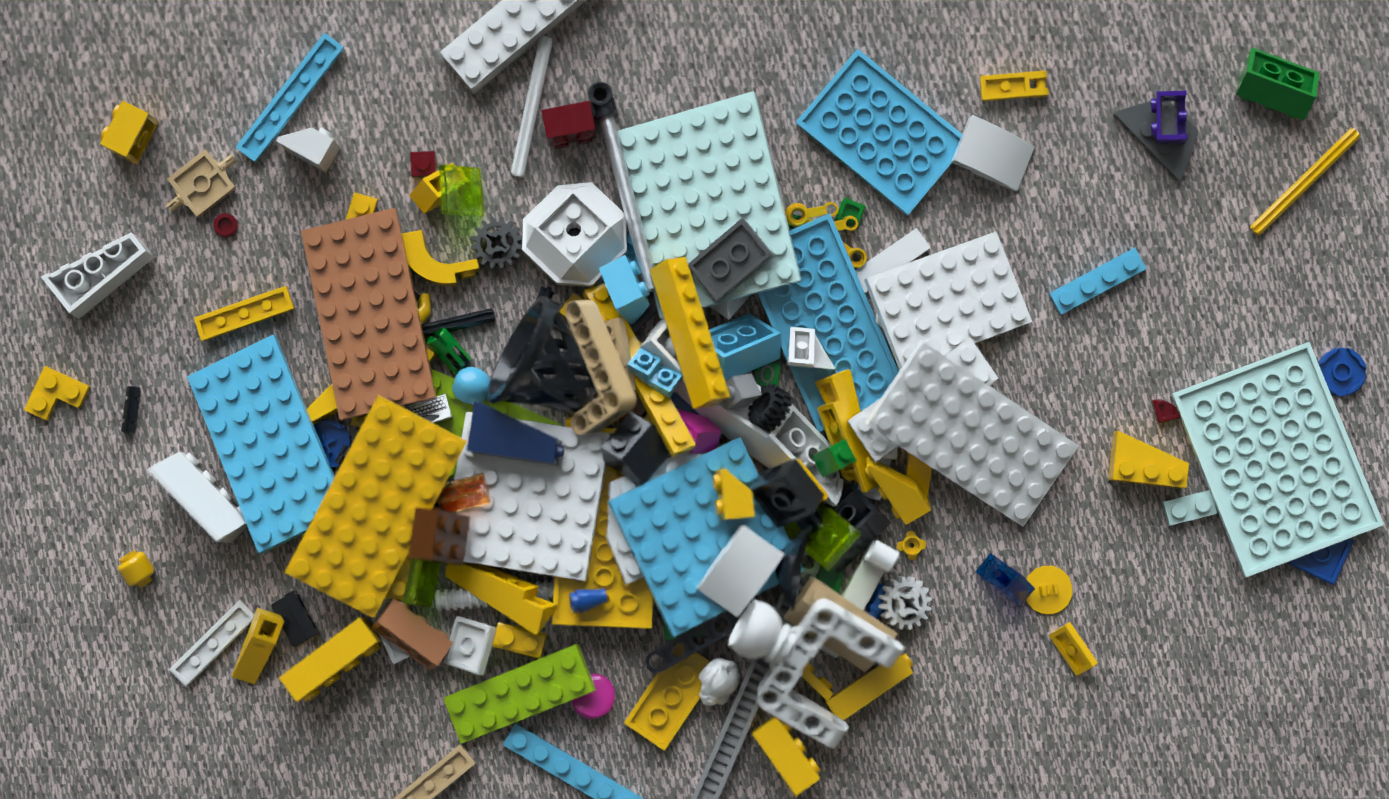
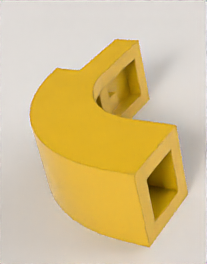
[402,230,481,286]

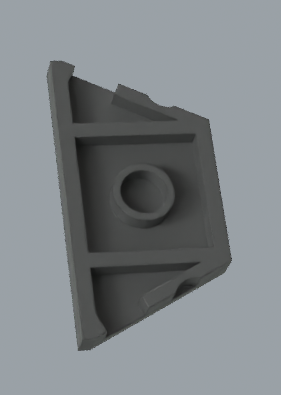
[1113,101,1199,182]

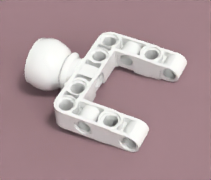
[728,599,904,749]

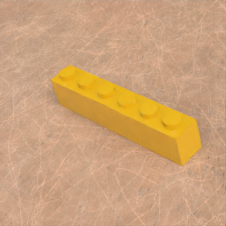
[650,257,730,409]

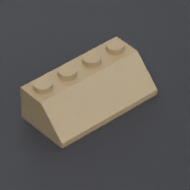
[783,576,898,672]

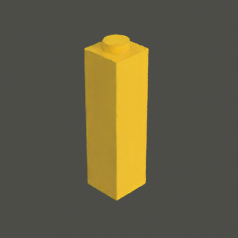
[825,653,914,720]

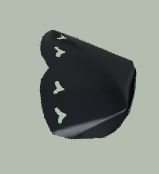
[775,526,811,612]

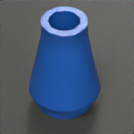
[569,588,607,614]

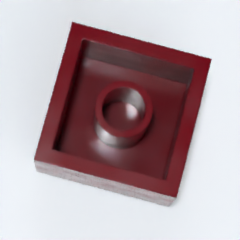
[541,100,597,149]

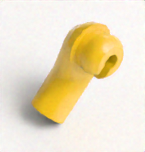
[418,294,431,325]

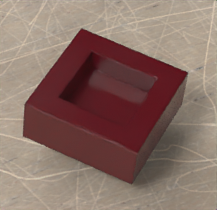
[410,151,436,177]

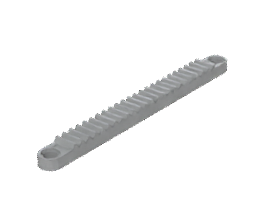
[691,550,821,799]

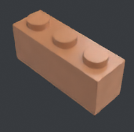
[371,599,453,671]

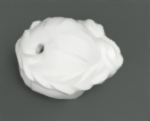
[699,658,740,706]

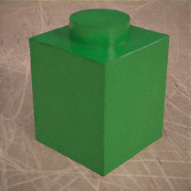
[812,439,857,478]

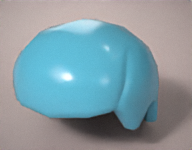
[452,367,490,404]

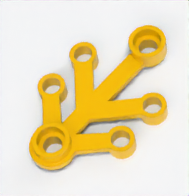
[785,202,867,268]

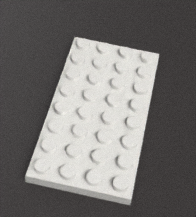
[865,340,1079,527]

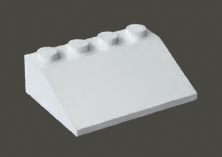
[148,452,248,543]

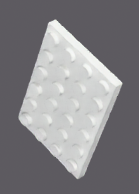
[864,232,1032,370]

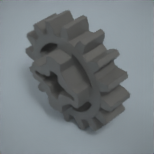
[471,217,523,270]

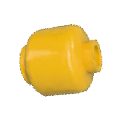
[117,550,155,588]

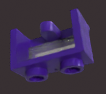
[1151,90,1187,144]

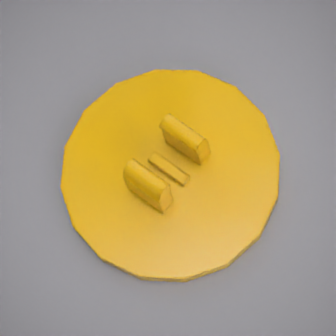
[1024,566,1072,614]

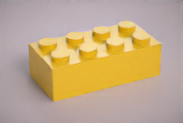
[279,617,382,702]

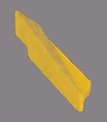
[815,369,879,493]
[445,562,557,635]

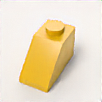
[409,163,468,214]

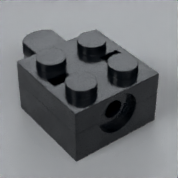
[750,458,824,534]

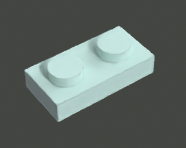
[1162,490,1217,526]

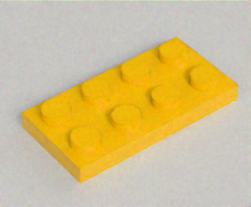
[624,643,710,751]

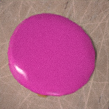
[572,673,615,720]

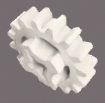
[878,576,932,630]

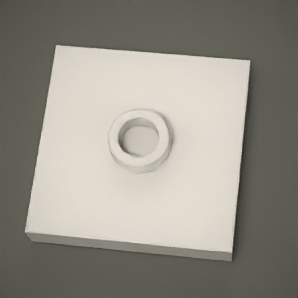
[443,616,497,676]

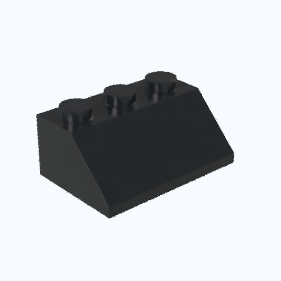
[799,482,891,575]

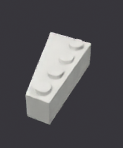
[41,233,155,319]

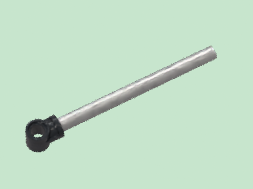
[588,82,656,292]

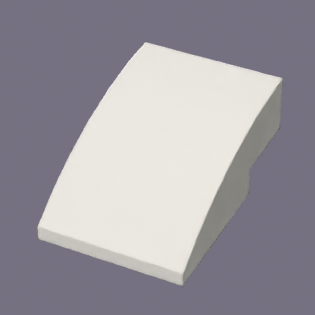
[951,115,1035,192]
[696,526,784,617]

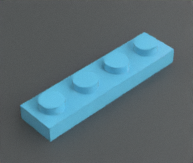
[1048,248,1147,315]

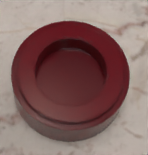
[213,213,239,238]

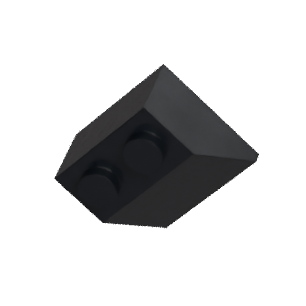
[601,412,670,485]

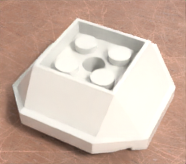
[522,182,627,287]

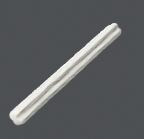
[511,36,553,177]

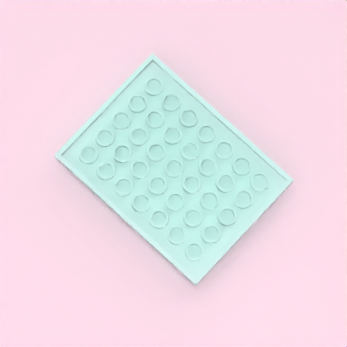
[618,91,802,319]
[1171,342,1384,578]

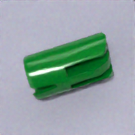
[427,328,472,375]

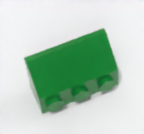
[1236,47,1320,120]

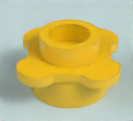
[897,531,926,560]

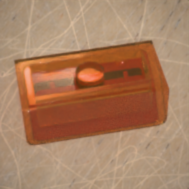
[437,473,490,513]

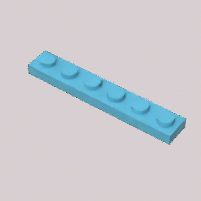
[235,32,345,163]
[503,723,643,799]

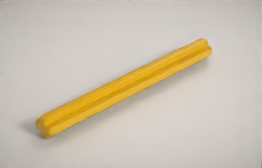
[1250,128,1360,236]

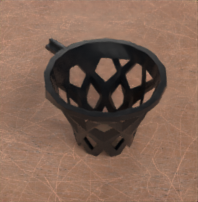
[486,286,596,415]

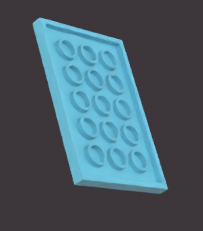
[795,48,962,216]

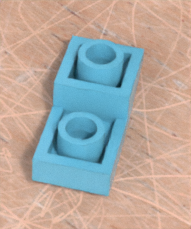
[627,348,683,397]

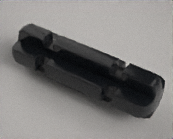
[121,386,141,434]

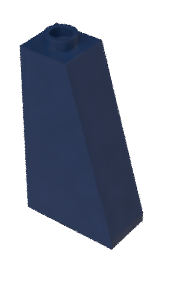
[466,402,565,466]

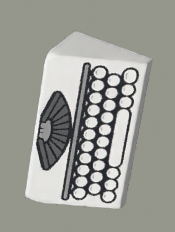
[403,394,453,423]

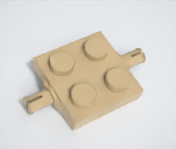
[166,149,237,218]

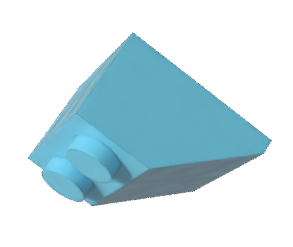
[599,255,650,325]

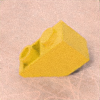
[712,469,755,520]

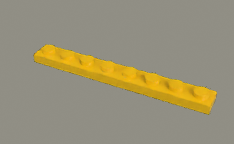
[583,283,696,457]

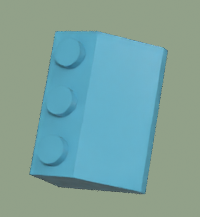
[709,313,781,382]

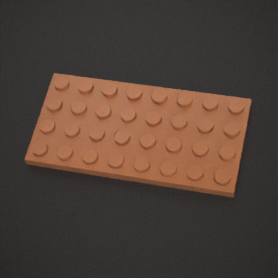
[301,208,437,421]

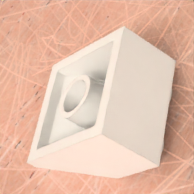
[276,128,340,173]

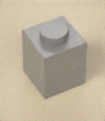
[723,373,762,410]

